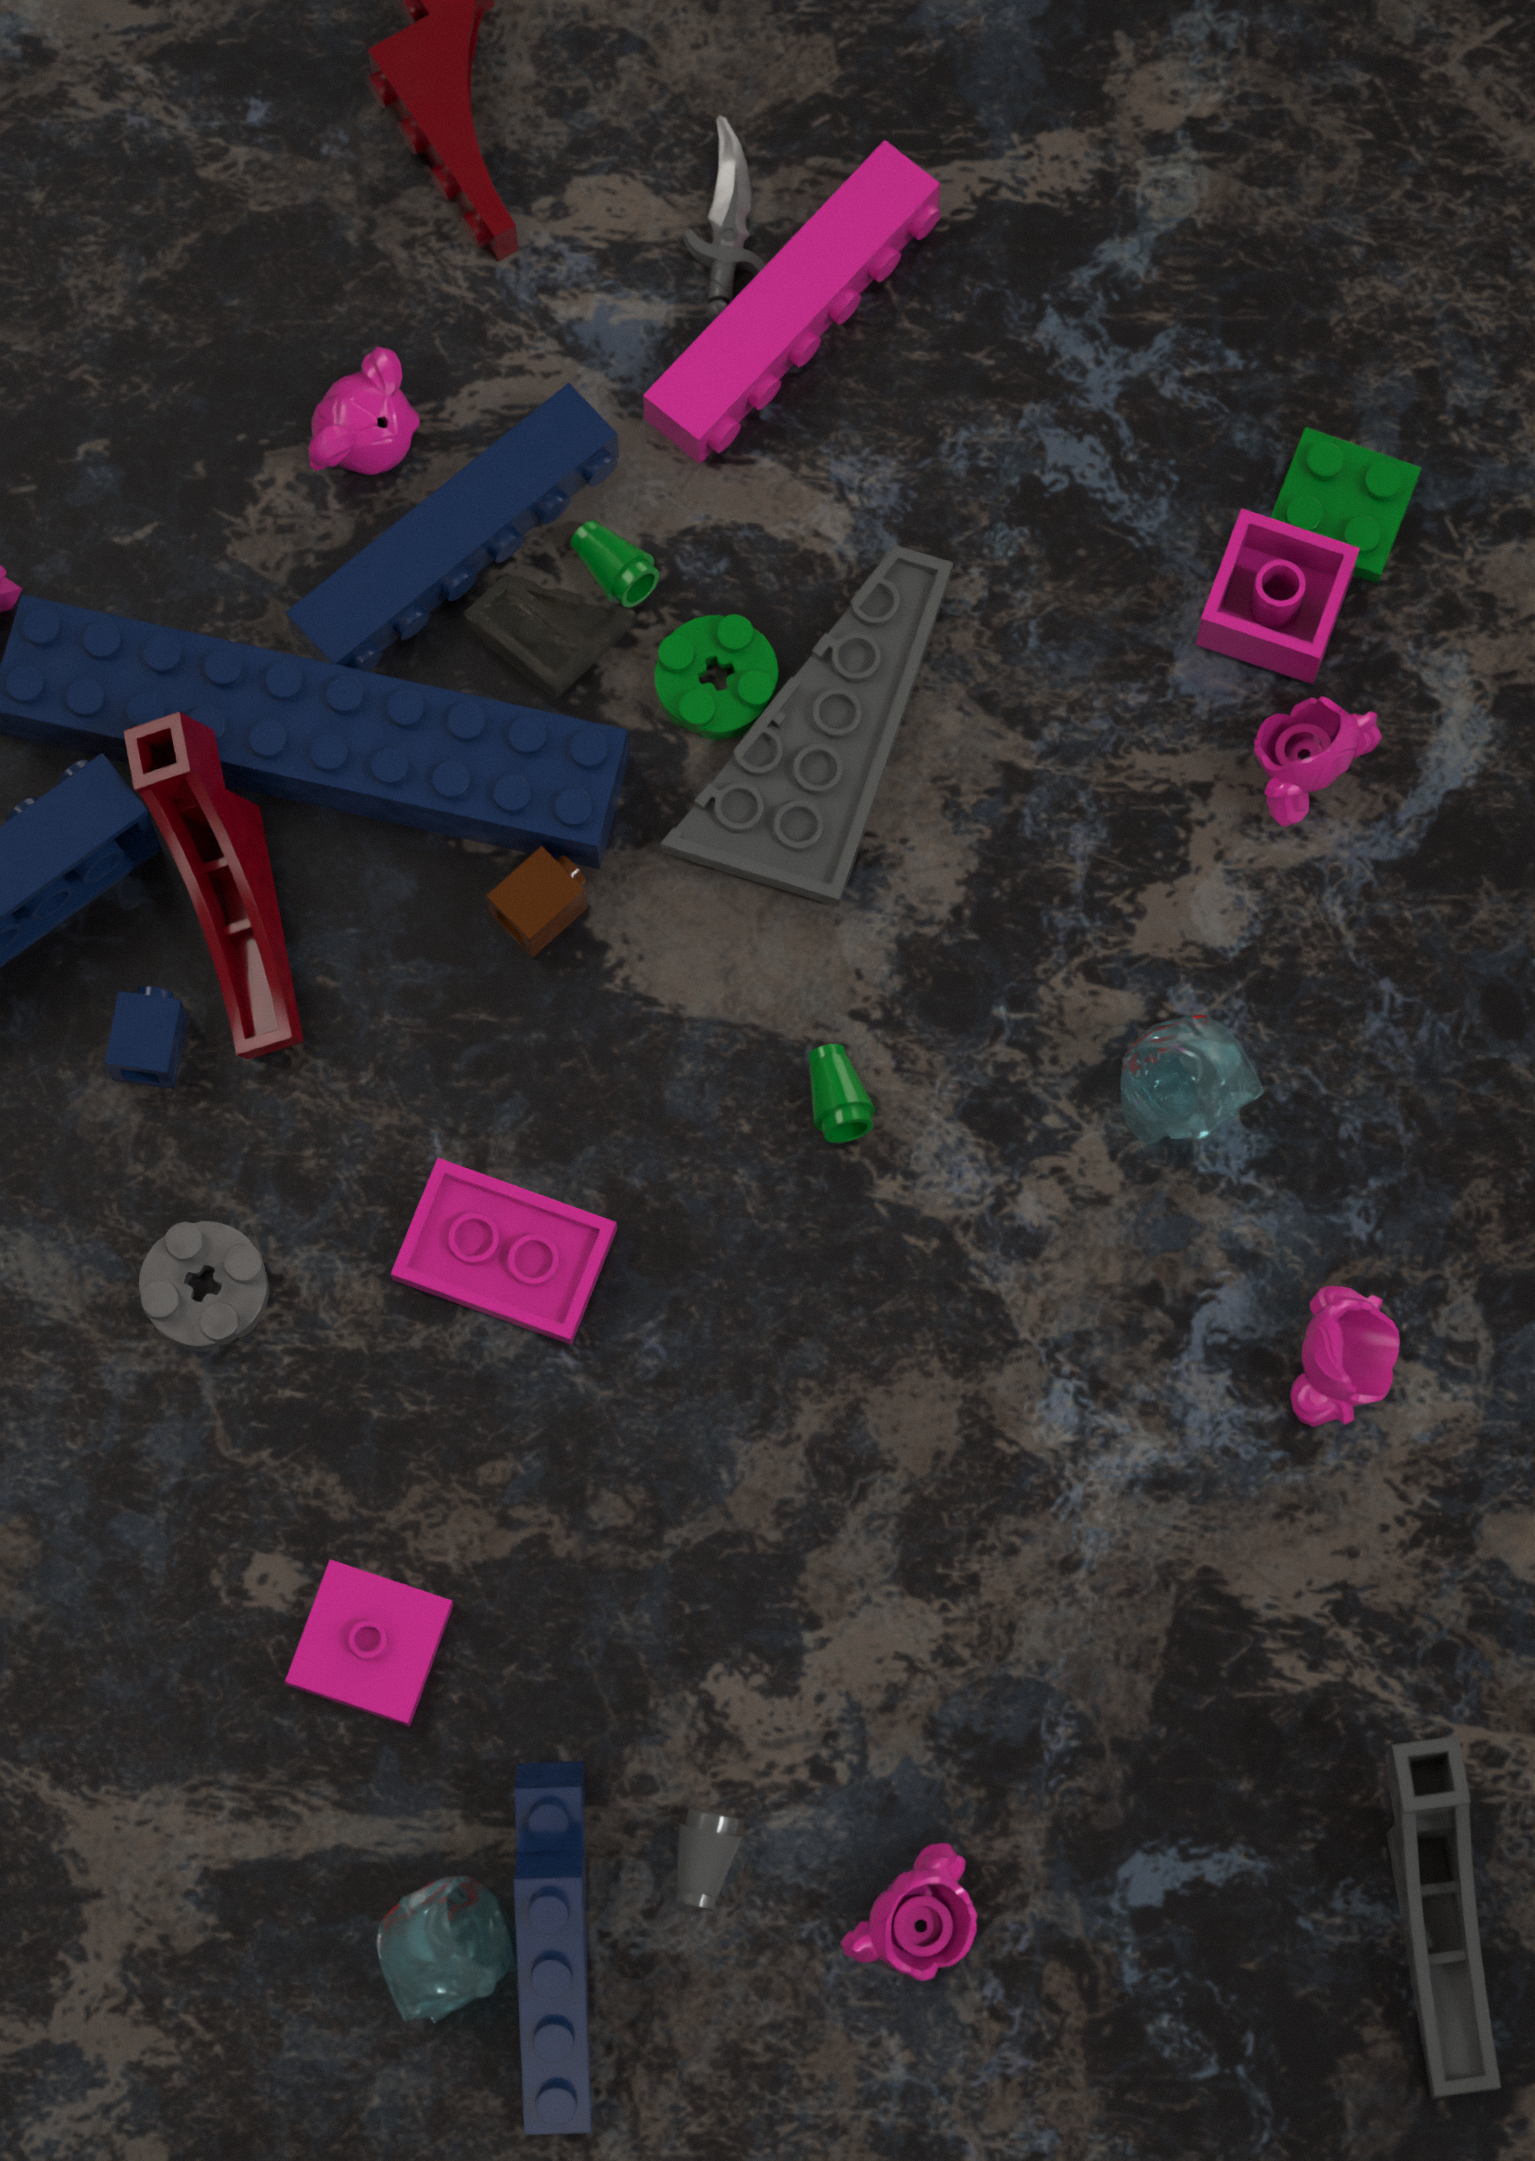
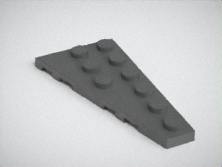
[660,545,953,907]

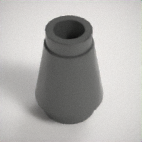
[675,1808,743,1909]

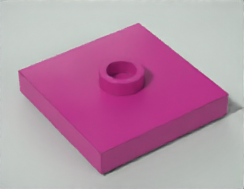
[285,1559,454,1727]

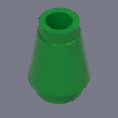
[570,520,660,607]
[808,1044,875,1143]

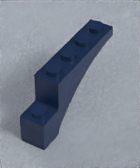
[514,1761,592,2135]

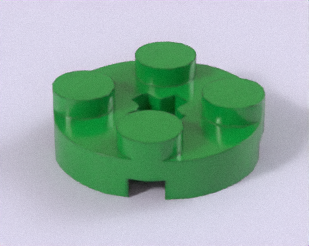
[654,614,778,740]

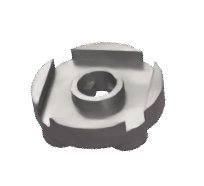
[139,1221,269,1352]

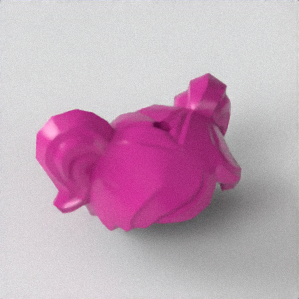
[308,346,420,475]
[1253,696,1382,828]
[1290,1285,1400,1427]
[840,1843,977,1982]

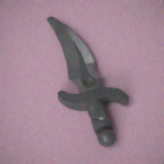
[684,115,766,322]

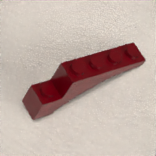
[366,0,519,262]
[123,712,304,1060]

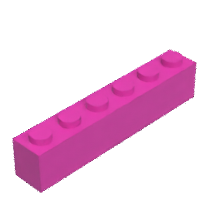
[643,140,941,464]

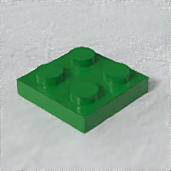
[1270,427,1421,584]

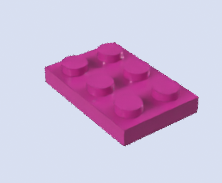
[391,1157,617,1345]

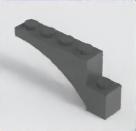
[1384,1736,1501,2099]

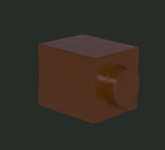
[486,846,587,958]

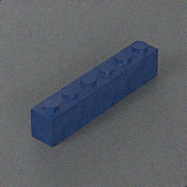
[286,383,620,672]

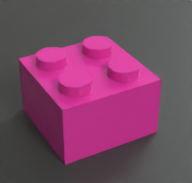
[1196,508,1360,684]

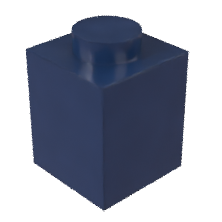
[105,986,188,1089]

